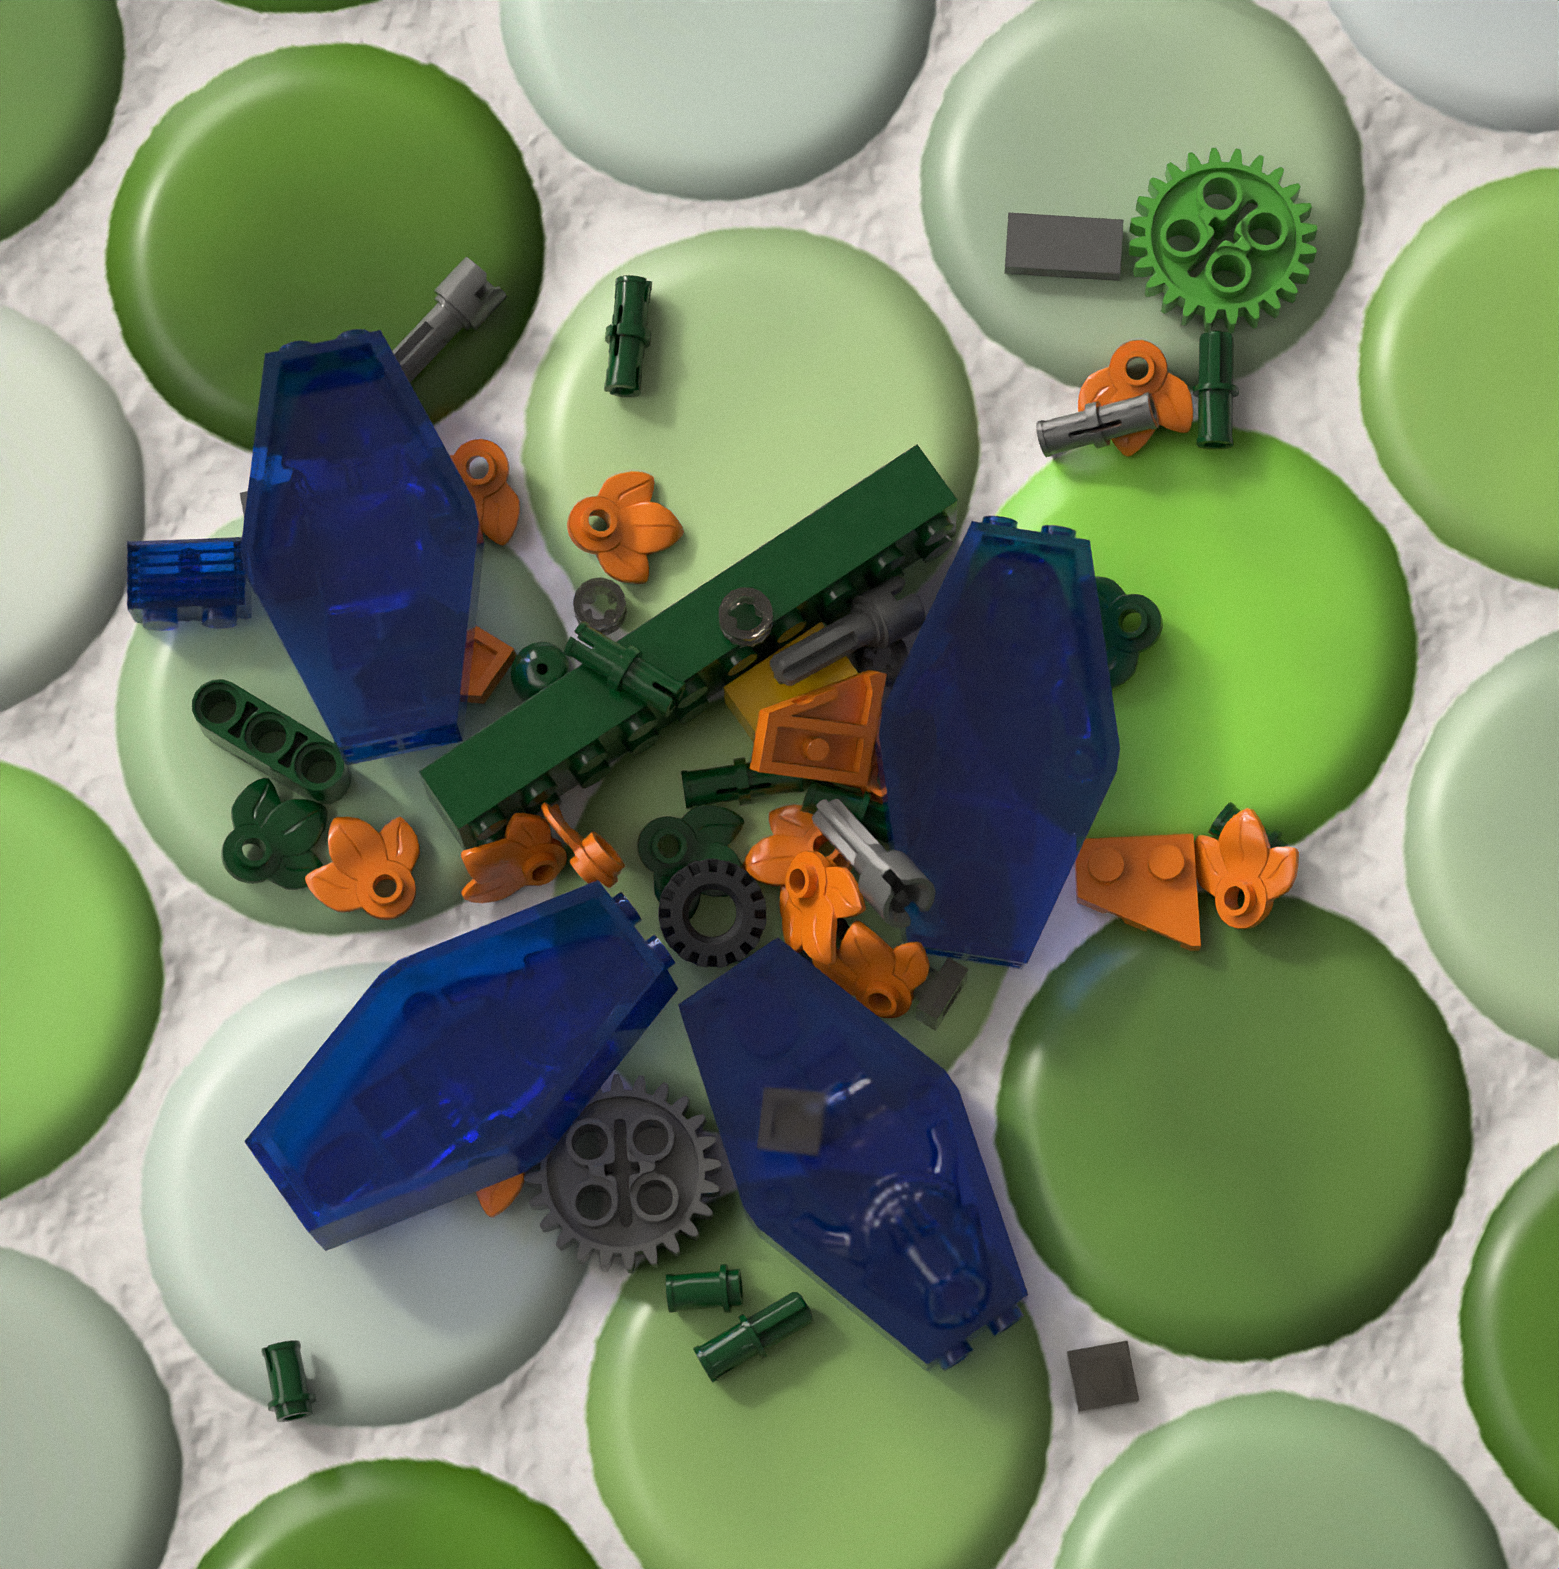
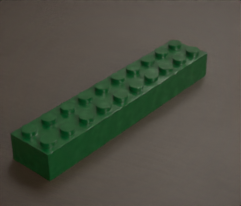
[418,444,958,850]

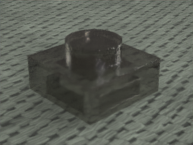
[913,957,969,1031]
[757,1087,828,1157]
[1066,1340,1139,1414]

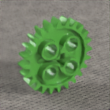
[1128,148,1317,333]

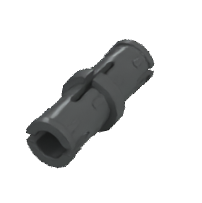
[1036,392,1159,458]

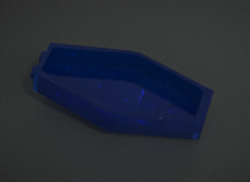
[240,329,485,766]
[875,516,1120,970]
[244,880,678,1251]
[678,937,1028,1372]

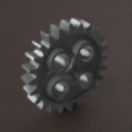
[524,1074,722,1273]

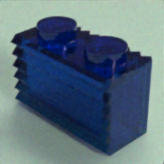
[127,537,252,631]

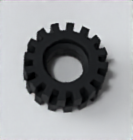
[658,859,767,968]

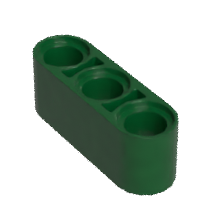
[192,679,351,805]

